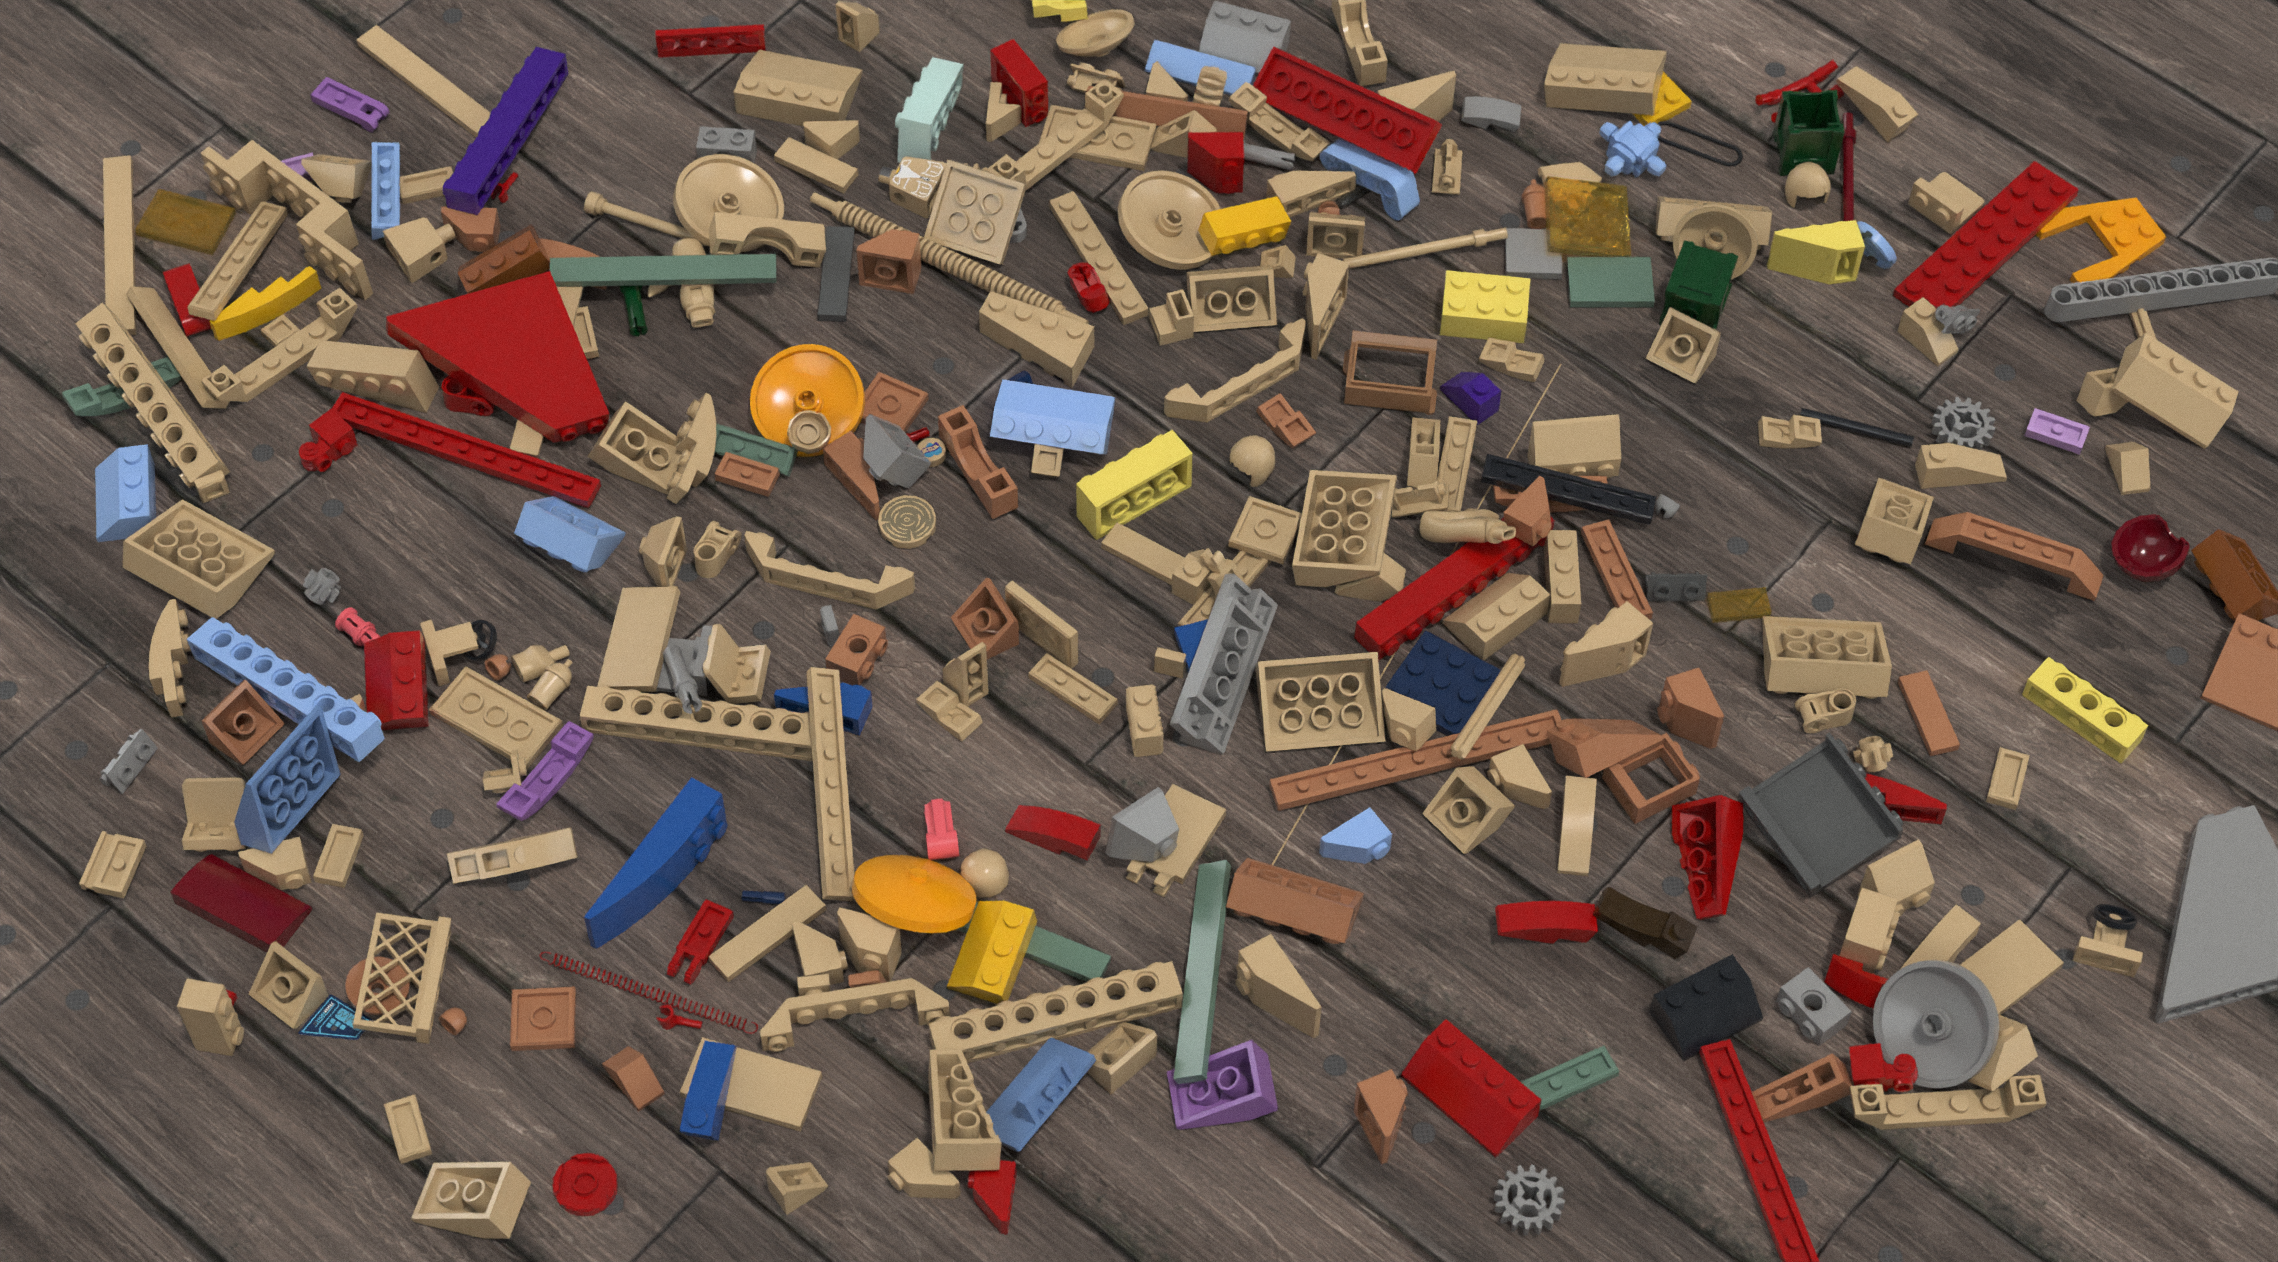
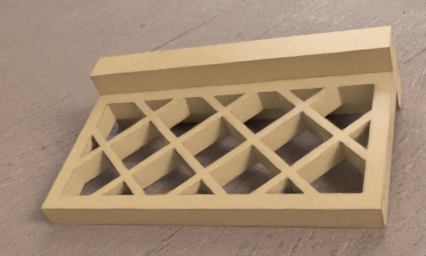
[353,912,451,1044]

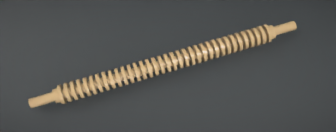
[810,192,1089,324]

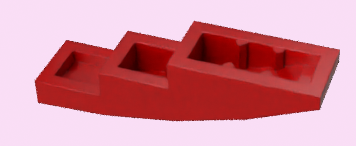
[1865,773,1947,824]

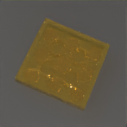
[1544,176,1631,257]

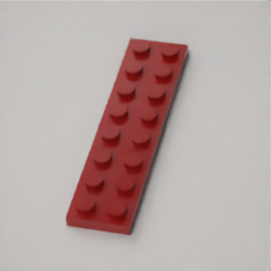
[1252,46,1442,174]
[1893,161,2079,309]

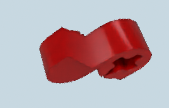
[1067,262,1109,312]

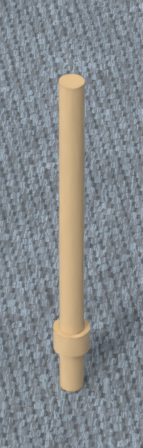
[1343,227,1508,269]

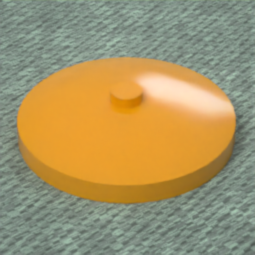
[750,344,865,457]
[852,855,976,933]

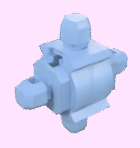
[1599,120,1666,178]

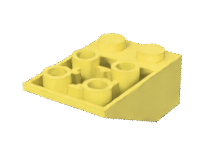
[1767,220,1865,284]

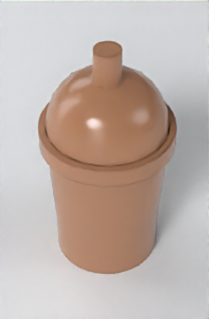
[1521,180,1549,229]

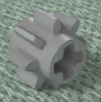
[303,568,341,605]

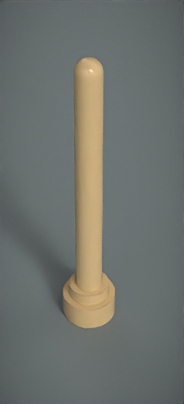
[584,191,707,246]

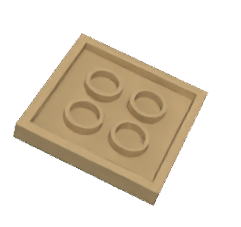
[924,159,1027,265]

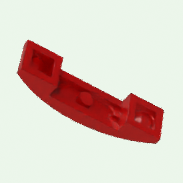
[1824,954,1888,1009]

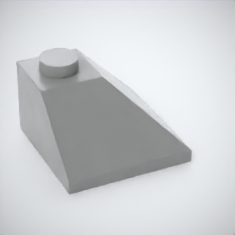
[1105,787,1179,862]

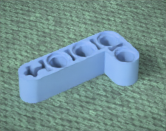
[1319,138,1420,221]

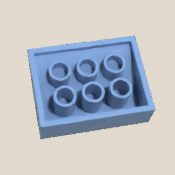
[234,705,341,854]

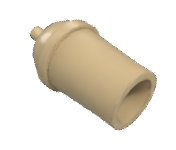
[527,659,572,711]

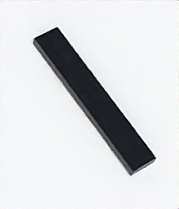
[1480,454,1657,525]

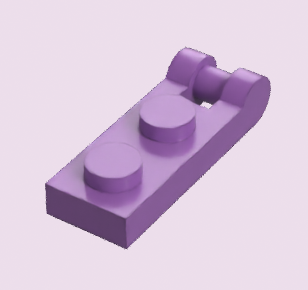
[310,77,390,132]

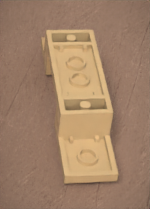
[201,140,373,300]

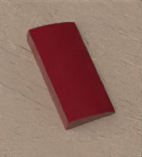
[170,854,313,952]

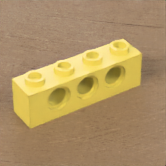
[2022,657,2148,764]

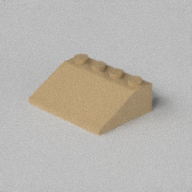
[1544,43,1667,115]
[734,50,863,126]
[1292,470,1397,587]
[123,499,275,619]
[1762,616,1892,699]
[1255,652,1386,752]

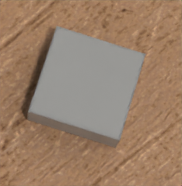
[820,605,839,647]

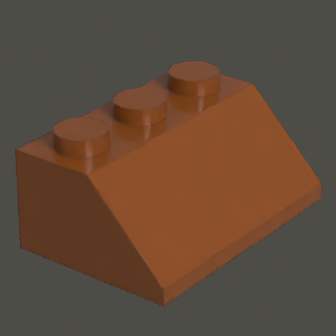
[458,224,550,294]
[2191,529,2278,621]

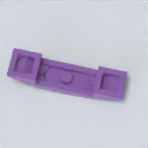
[496,721,594,821]

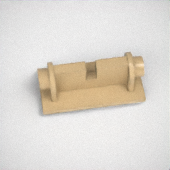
[1067,63,1125,93]
[1432,139,1462,195]
[1392,481,1449,518]

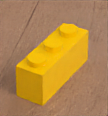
[1198,196,1291,256]

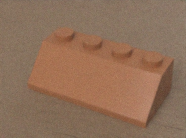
[1226,858,1364,944]

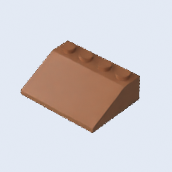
[2200,613,2278,731]

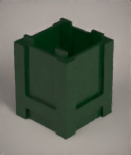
[1773,90,1845,176]
[1659,240,1738,330]

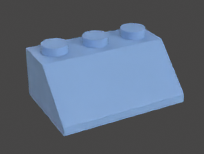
[95,444,156,542]
[514,496,626,572]

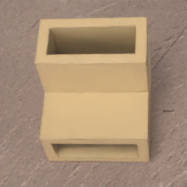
[1149,289,1194,346]

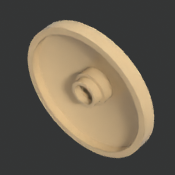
[673,154,784,252]
[1118,171,1221,270]

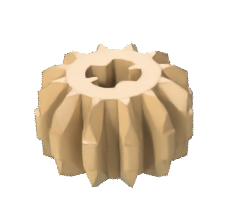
[1193,66,1227,106]

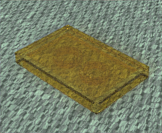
[135,189,236,256]

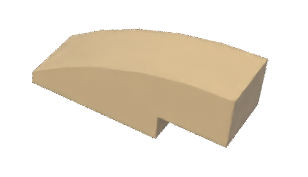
[1557,776,1597,876]
[1901,904,1981,969]

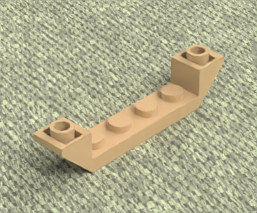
[986,79,1124,190]
[201,288,358,402]
[1164,318,1306,422]
[744,531,915,610]
[760,978,950,1052]
[1849,1075,2046,1130]

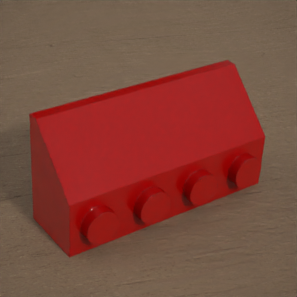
[1401,1019,1542,1158]

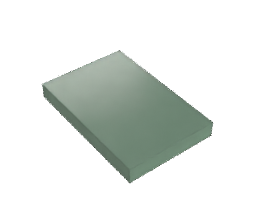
[1566,257,1655,307]

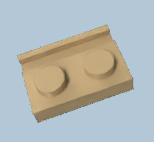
[79,831,146,898]

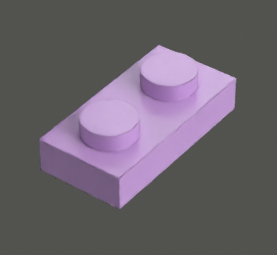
[2025,408,2090,455]

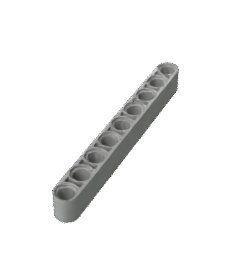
[2044,258,2278,322]

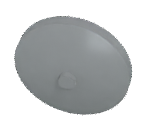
[1873,960,1999,1088]

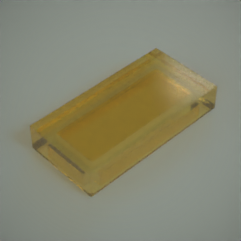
[1707,587,1772,623]

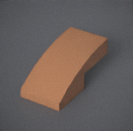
[1256,393,1316,448]

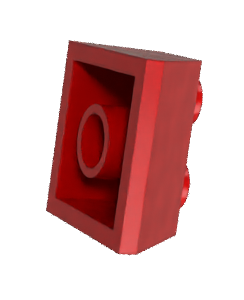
[1187,132,1244,194]

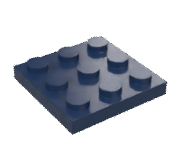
[1381,630,1501,736]

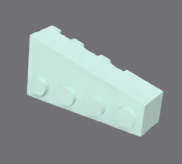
[895,57,963,162]

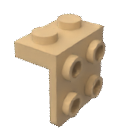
[1908,172,1984,234]
[703,624,771,704]
[182,778,246,852]

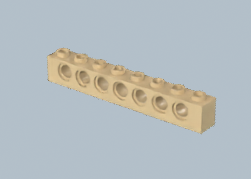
[75,302,230,488]
[580,686,813,761]
[929,961,1183,1063]

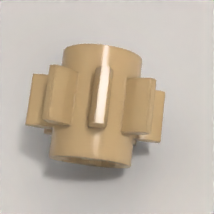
[1853,736,1893,772]

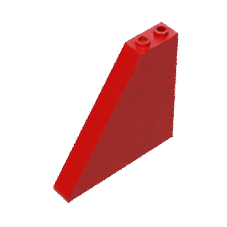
[386,271,610,443]

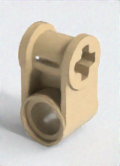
[693,520,741,578]
[1795,688,1856,734]

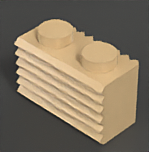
[1126,684,1164,757]

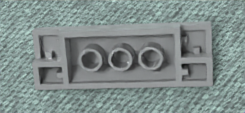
[1170,573,1278,755]

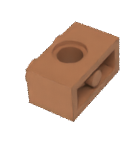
[825,614,888,685]

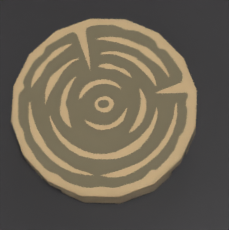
[878,495,936,549]

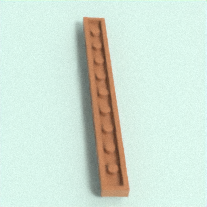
[1269,709,1562,811]

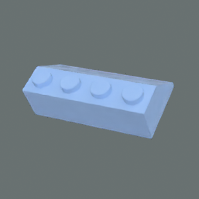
[990,379,1116,454]

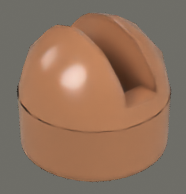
[1318,200,1340,215]
[485,654,511,681]
[439,1007,467,1036]

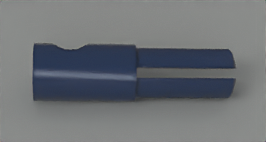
[741,891,786,904]

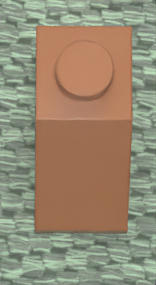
[441,207,500,252]
[1503,476,1552,546]

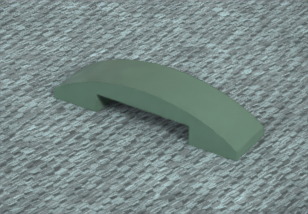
[62,357,181,416]

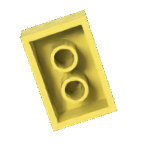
[1440,270,1530,343]

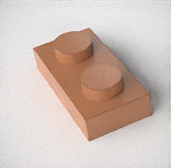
[715,452,780,497]

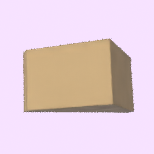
[1146,61,1188,101]
[804,120,860,160]
[2105,442,2150,495]
[766,1162,828,1215]

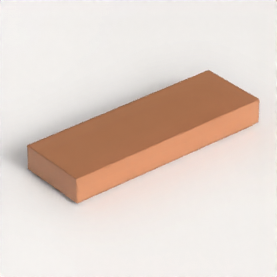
[1898,670,1960,756]

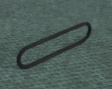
[1657,121,1743,166]

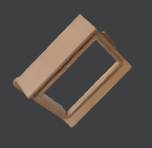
[1343,330,1437,415]

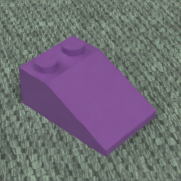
[1167,1040,1278,1130]

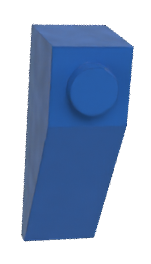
[774,683,873,736]
[680,1041,737,1141]

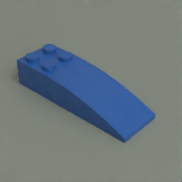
[584,777,728,949]

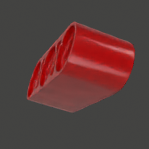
[162,263,212,337]

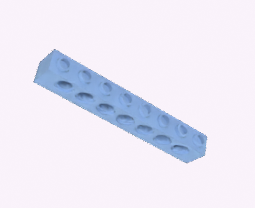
[186,617,385,762]

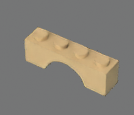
[1331,0,1388,86]
[709,212,826,268]

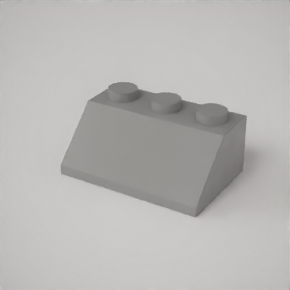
[1198,0,1291,76]

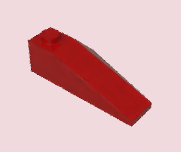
[1672,795,1744,920]

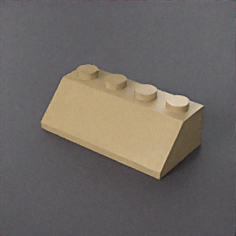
[1655,196,1772,249]
[2111,333,2238,449]

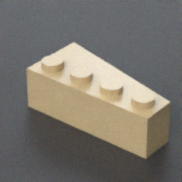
[979,291,1094,388]
[307,340,439,413]
[928,1049,1001,1171]

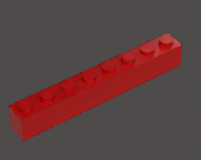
[1354,516,1555,661]

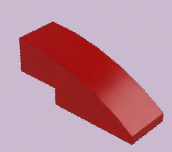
[1005,805,1101,861]
[1495,901,1598,944]

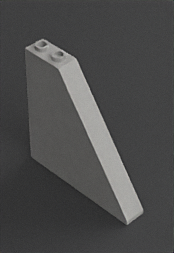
[2155,805,2278,1024]

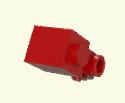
[299,409,358,472]
[1849,1043,1918,1092]

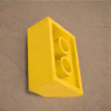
[947,901,1037,1004]

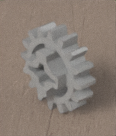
[1931,397,1996,450]
[1493,1165,1565,1235]

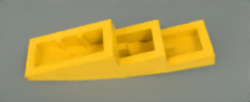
[209,266,322,341]

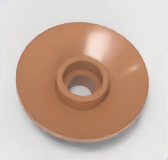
[345,957,409,1015]

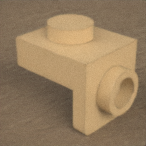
[483,750,527,793]

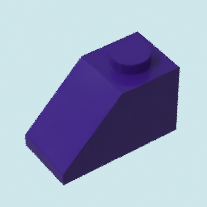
[1440,372,1501,425]

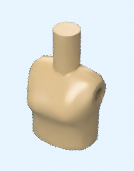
[511,645,570,683]

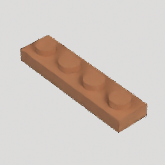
[1581,519,1653,619]

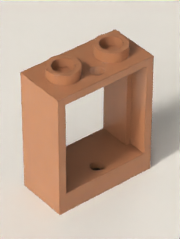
[1602,733,1700,824]

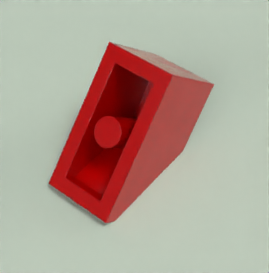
[968,1160,1017,1235]

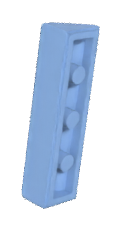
[1145,40,1256,95]
[372,142,400,240]

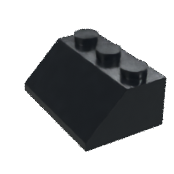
[1649,954,1763,1061]

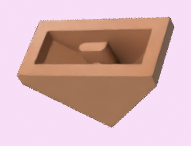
[602,1046,665,1112]

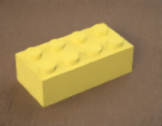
[1076,430,1192,540]

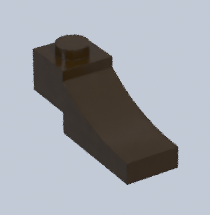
[1593,887,1697,959]

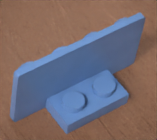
[986,1038,1096,1152]

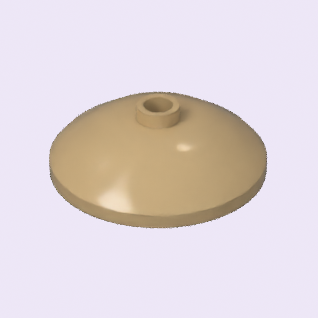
[1056,10,1135,57]
[1673,204,1758,279]

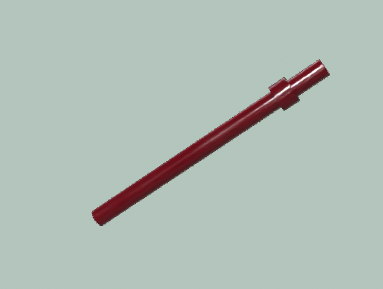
[1842,112,1856,222]

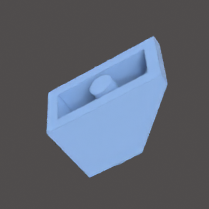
[1319,808,1392,864]

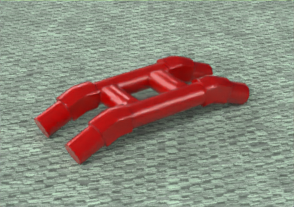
[1755,59,1845,123]

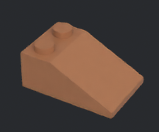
[1547,718,1662,778]

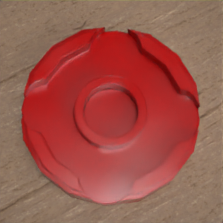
[553,1153,618,1217]

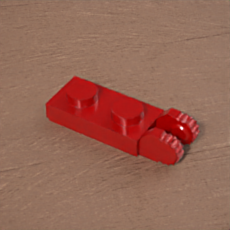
[667,899,734,985]

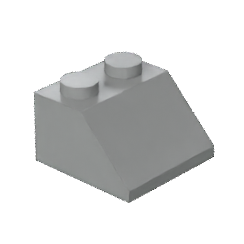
[863,414,932,489]

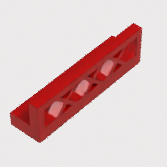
[655,24,766,58]

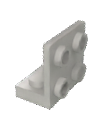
[656,625,713,696]

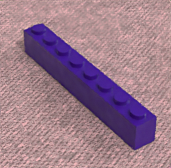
[442,47,568,215]

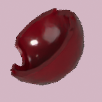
[2111,514,2190,582]

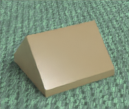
[1645,308,1721,384]
[248,942,328,1029]
[1087,1022,1157,1095]

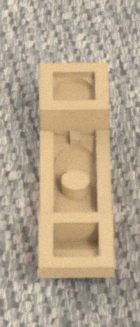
[1229,82,1330,161]

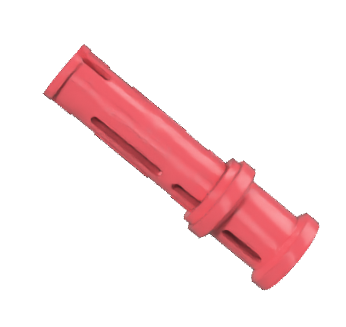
[335,607,381,646]

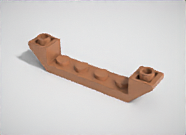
[1925,512,2104,601]

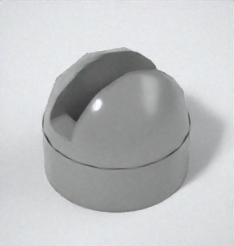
[1654,494,1680,519]

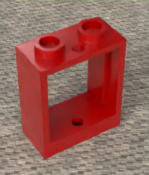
[990,39,1049,127]

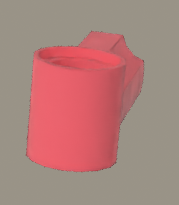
[924,799,959,860]

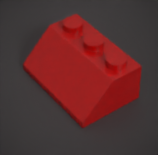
[364,630,429,730]

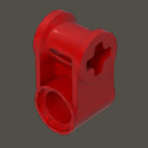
[442,376,494,416]

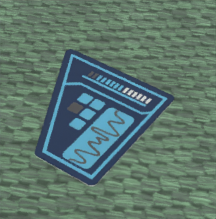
[298,994,373,1040]

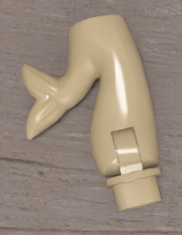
[648,238,715,328]
[1420,508,1516,544]

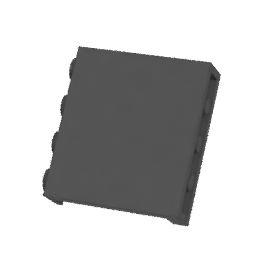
[1738,732,1904,898]

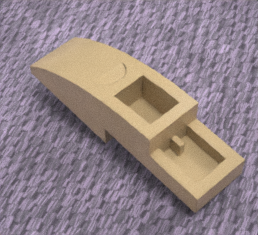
[666,393,716,504]
[149,599,191,718]
[447,827,578,884]

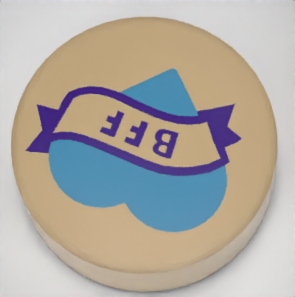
[918,438,946,467]

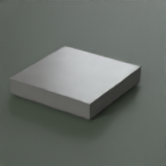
[1505,228,1562,280]

